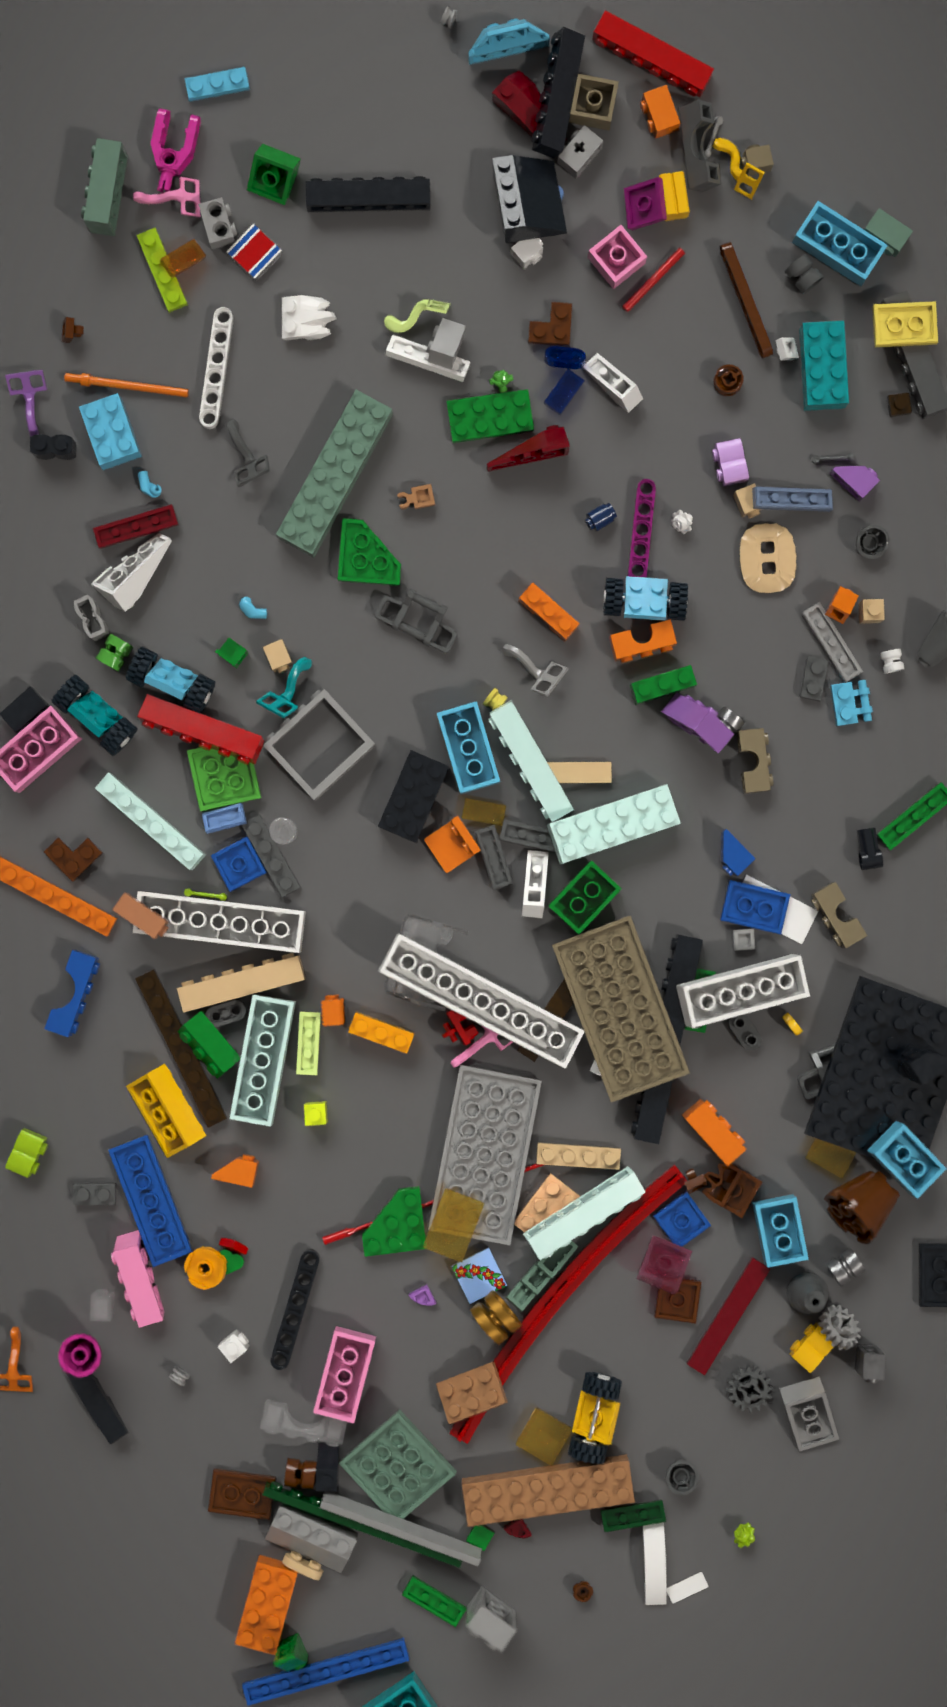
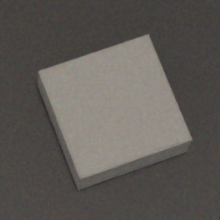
[732,929,755,951]

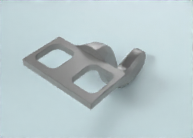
[502,644,569,697]

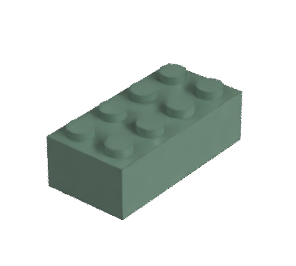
[81,138,128,236]

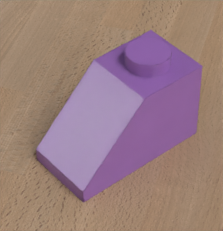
[829,466,880,502]

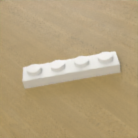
[385,335,470,382]

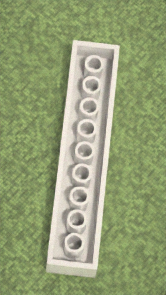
[378,934,585,1069]

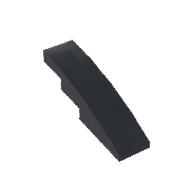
[66,1372,129,1444]

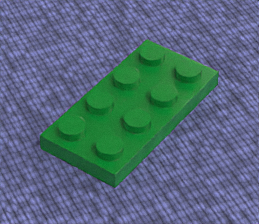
[447,389,534,443]

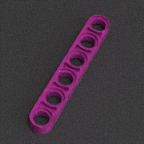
[627,479,656,578]

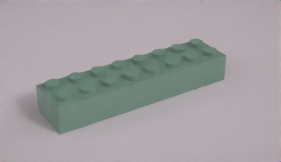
[276,389,393,558]

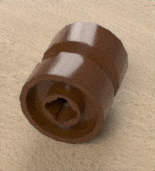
[284,1458,317,1489]

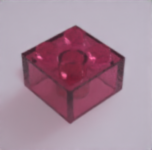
[636,1235,692,1295]

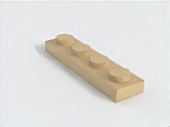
[536,1142,621,1170]

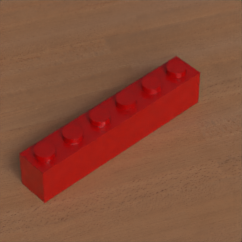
[592,10,714,98]
[137,694,265,765]

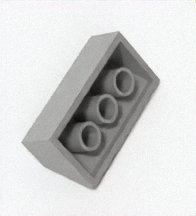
[265,1502,358,1573]

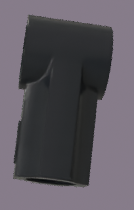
[857,828,883,870]

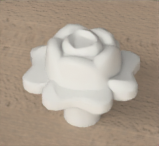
[672,510,693,534]

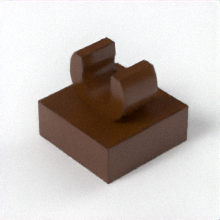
[61,317,84,343]
[684,1168,708,1194]

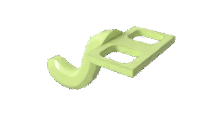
[384,299,450,333]

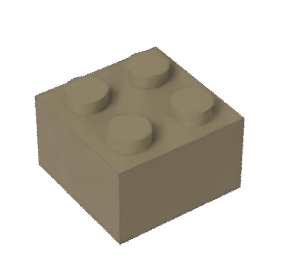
[569,74,619,131]

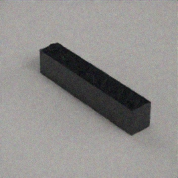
[532,27,585,159]
[306,176,431,212]

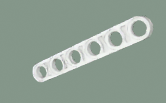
[199,307,233,429]

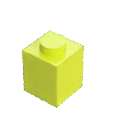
[304,1101,328,1126]

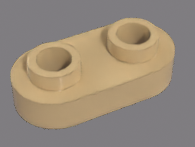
[282,1551,323,1580]

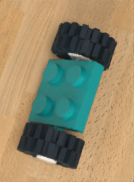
[52,675,138,756]

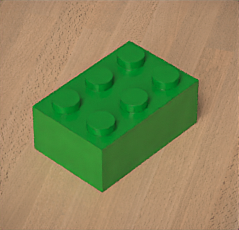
[548,860,622,935]

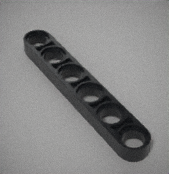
[270,1249,320,1370]

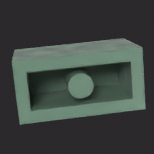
[864,208,913,257]

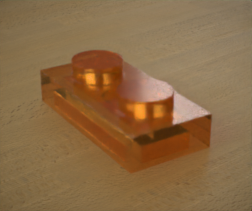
[160,239,206,278]

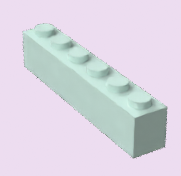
[488,700,574,822]
[95,772,206,870]
[523,1166,646,1260]

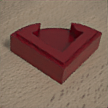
[503,1519,532,1538]

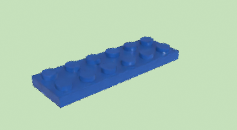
[108,1134,193,1267]

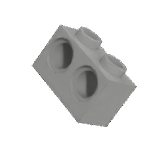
[198,197,237,250]

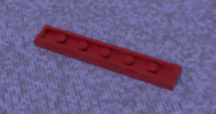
[687,1257,771,1375]

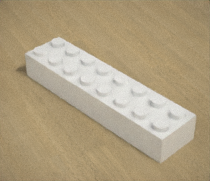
[133,891,306,953]

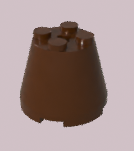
[824,1171,900,1244]

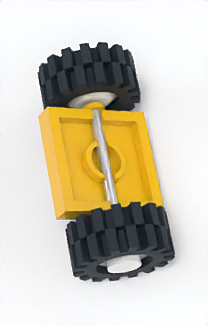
[568,1372,622,1464]

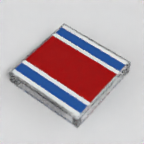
[225,222,284,282]

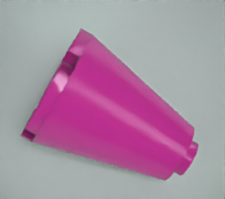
[58,1334,102,1377]

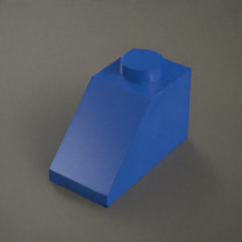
[721,829,756,876]

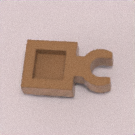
[397,484,435,510]

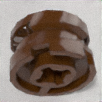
[713,364,744,397]

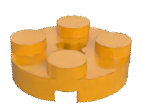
[184,1246,227,1290]

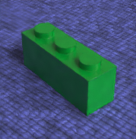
[630,665,697,705]
[177,1011,241,1079]

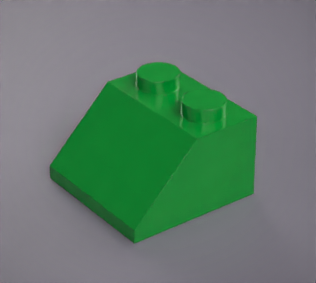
[247,144,301,205]

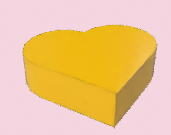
[782,1012,803,1036]

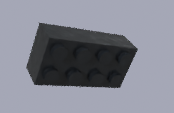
[378,750,449,844]

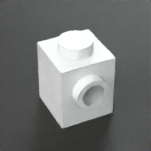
[511,238,543,269]
[218,1329,250,1363]

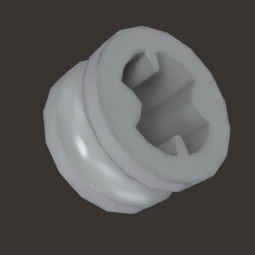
[441,7,457,29]
[169,1367,190,1386]

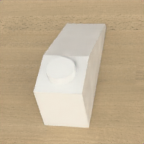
[583,353,643,413]
[522,850,549,918]

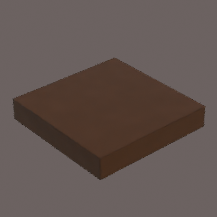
[654,1275,702,1324]

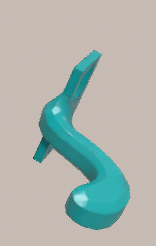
[256,657,312,718]

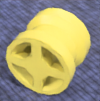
[483,688,508,711]

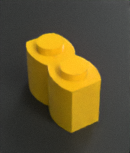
[790,1323,833,1373]

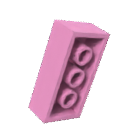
[0,706,82,793]
[313,1326,376,1423]

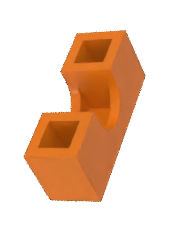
[519,583,580,642]
[609,619,677,663]

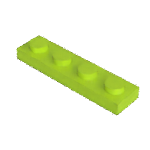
[136,228,188,313]

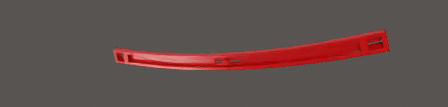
[449,1164,687,1444]

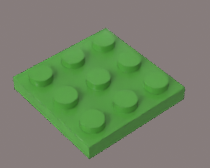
[187,748,262,812]

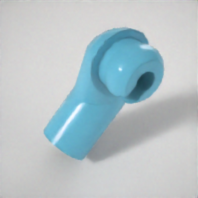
[137,471,162,498]
[239,597,267,619]

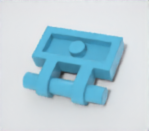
[830,680,873,726]

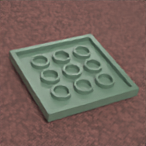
[339,1409,457,1519]

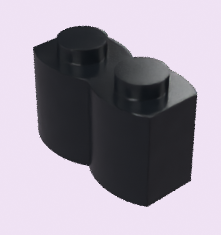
[30,434,76,460]

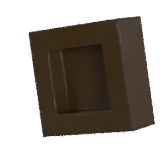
[887,392,912,417]

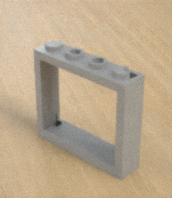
[263,689,376,801]

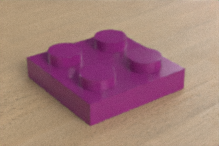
[624,177,667,230]

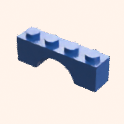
[44,950,100,1037]

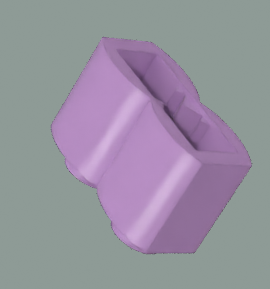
[712,438,749,487]

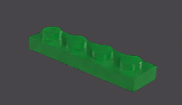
[876,782,947,851]

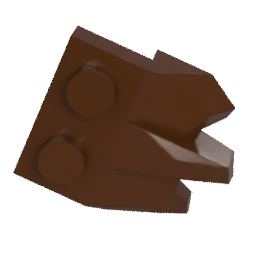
[702,1163,763,1218]

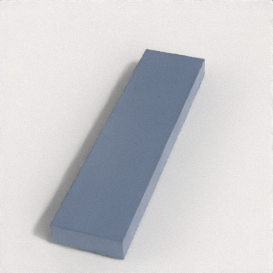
[752,487,833,512]

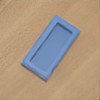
[202,803,247,834]

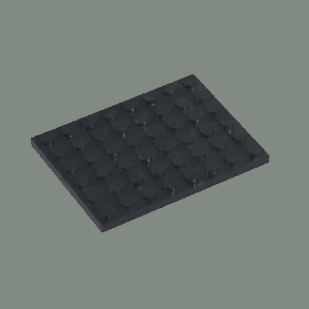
[804,976,947,1158]

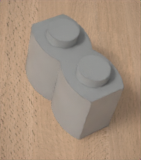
[74,595,109,642]

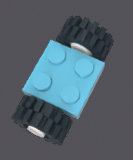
[603,576,688,621]
[126,646,216,714]

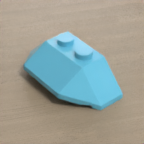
[468,19,550,65]

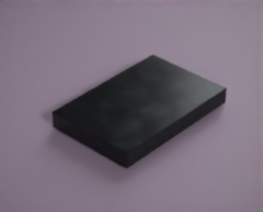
[919,1243,947,1307]

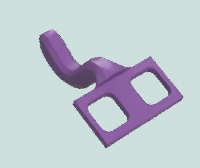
[5,370,47,437]

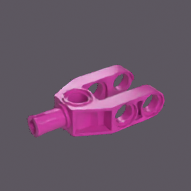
[151,108,201,193]

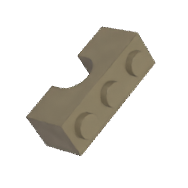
[736,728,773,794]
[811,882,867,948]

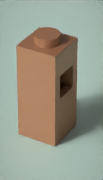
[113,893,169,939]

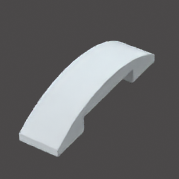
[643,1522,666,1605]

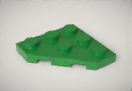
[338,518,401,586]
[362,1186,427,1257]

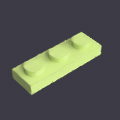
[296,1011,321,1075]

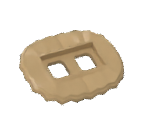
[740,523,796,593]

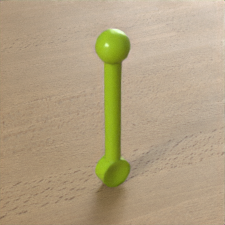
[184,888,227,901]

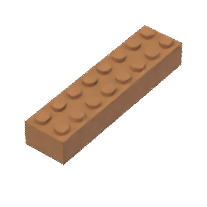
[462,1454,635,1527]

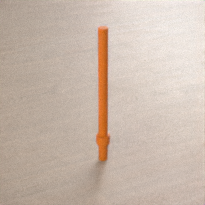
[64,373,189,397]

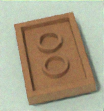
[436,1362,508,1424]

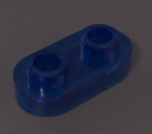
[544,346,586,370]

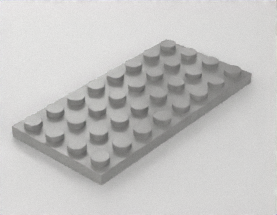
[428,1065,542,1245]

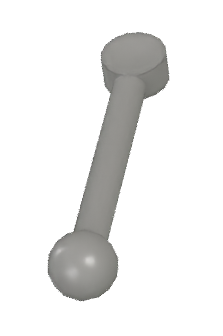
[704,116,723,158]

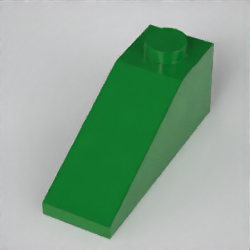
[274,1633,309,1671]

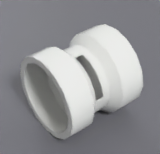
[880,649,905,674]

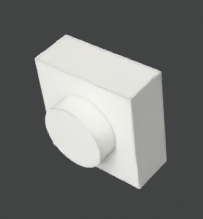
[775,338,799,361]

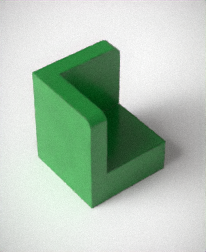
[215,638,249,669]

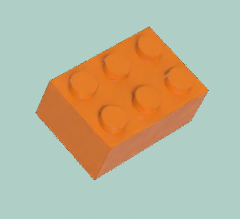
[682,1099,747,1166]

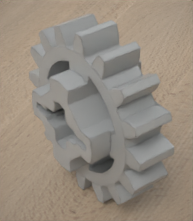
[818,1304,861,1350]

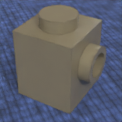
[741,144,774,176]

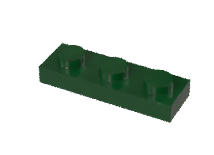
[601,1499,666,1533]

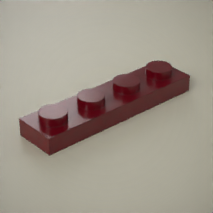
[93,504,179,549]

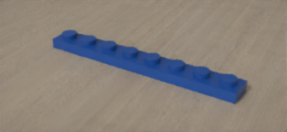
[242,1638,410,1706]

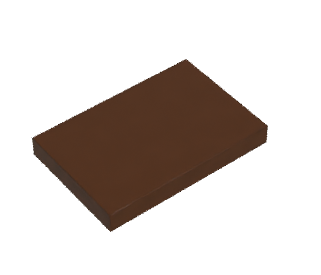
[208,1468,276,1520]

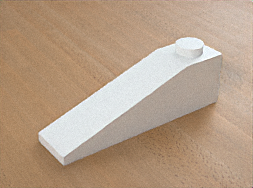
[91,533,172,612]

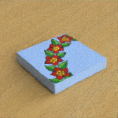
[451,1247,507,1304]

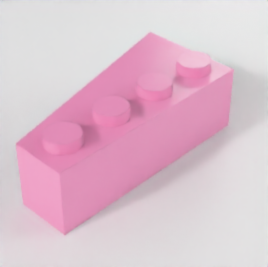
[111,1230,164,1328]

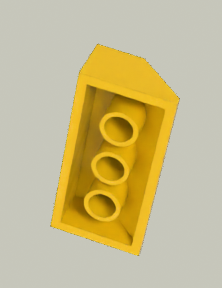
[126,1064,206,1158]

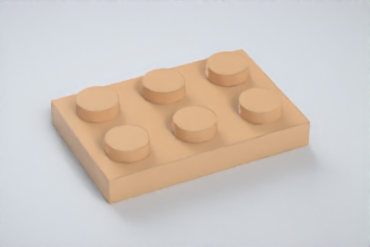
[514,1173,580,1232]

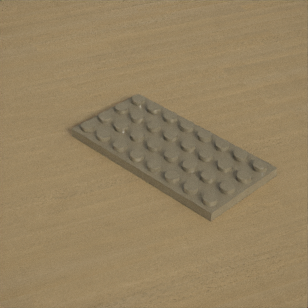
[552,916,690,1102]

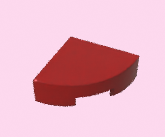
[219,1238,249,1255]

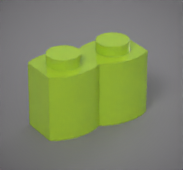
[5,1128,48,1178]

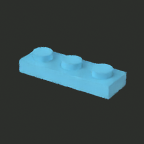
[185,67,250,101]

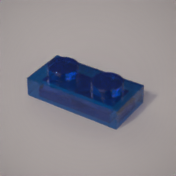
[544,369,585,416]

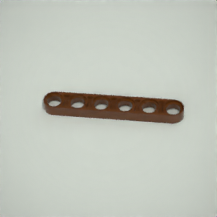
[719,242,773,359]

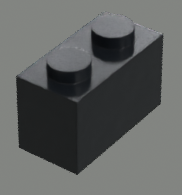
[0,686,50,733]

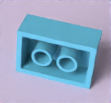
[79,393,142,470]
[867,1121,947,1199]
[752,1194,809,1268]

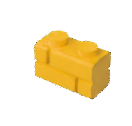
[659,171,690,221]

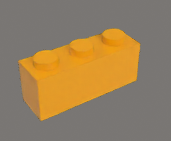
[348,1012,415,1054]

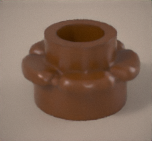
[573,1581,593,1602]

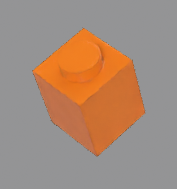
[825,586,859,624]

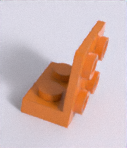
[424,815,481,873]

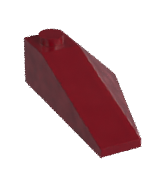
[492,70,567,142]
[487,425,570,472]

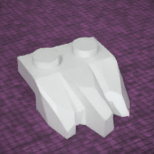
[282,295,336,340]

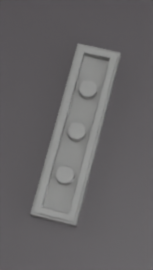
[801,602,863,683]

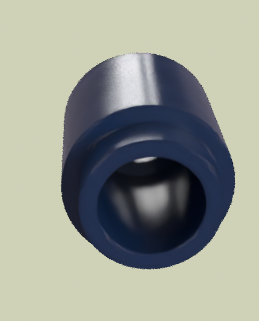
[585,503,617,532]

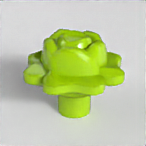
[734,1523,755,1548]

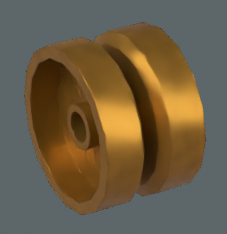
[470,1290,522,1345]

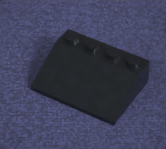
[492,155,567,243]

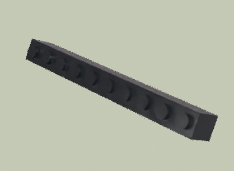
[630,934,703,1144]

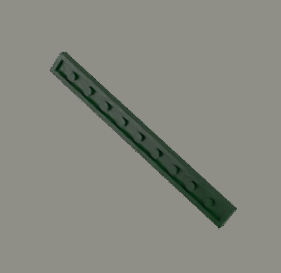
[263,1481,462,1568]

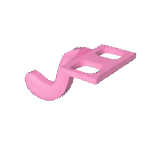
[133,177,200,218]
[450,1026,513,1068]

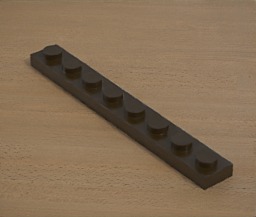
[135,969,227,1128]

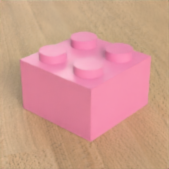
[588,225,647,290]

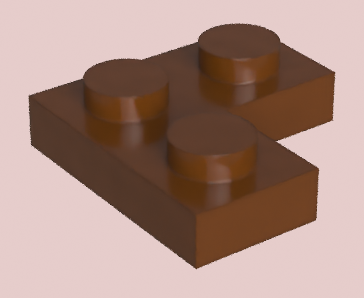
[528,302,572,346]
[44,837,103,882]

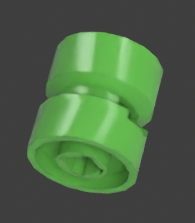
[96,633,133,672]

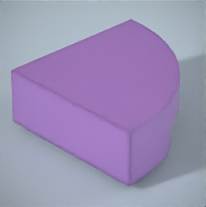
[408,1284,437,1306]

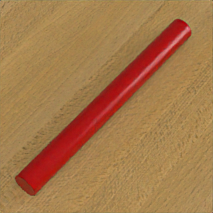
[622,248,685,312]

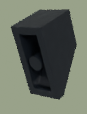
[316,1442,339,1491]

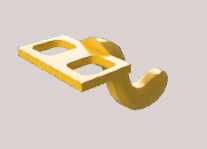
[713,138,765,200]

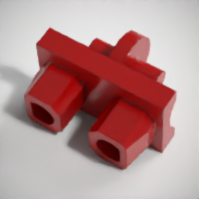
[442,1010,479,1046]

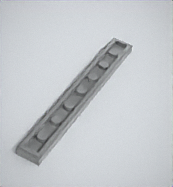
[320,1491,482,1566]

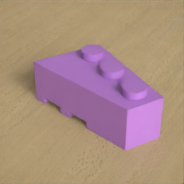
[661,693,734,754]

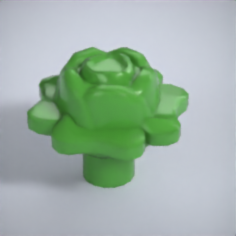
[489,370,514,392]

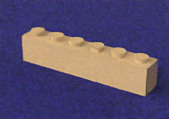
[177,953,306,1013]

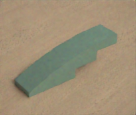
[505,1240,578,1312]

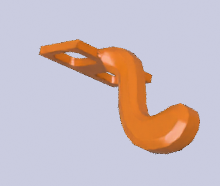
[0,1327,33,1392]

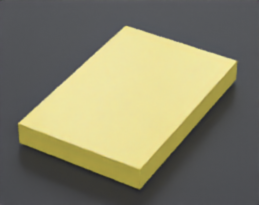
[872,301,938,347]

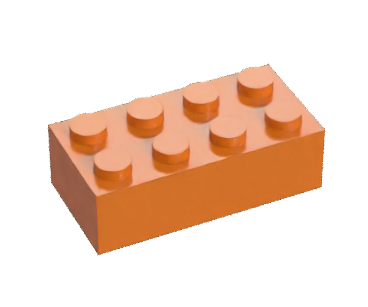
[235,1555,298,1655]

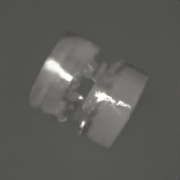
[269,817,298,845]

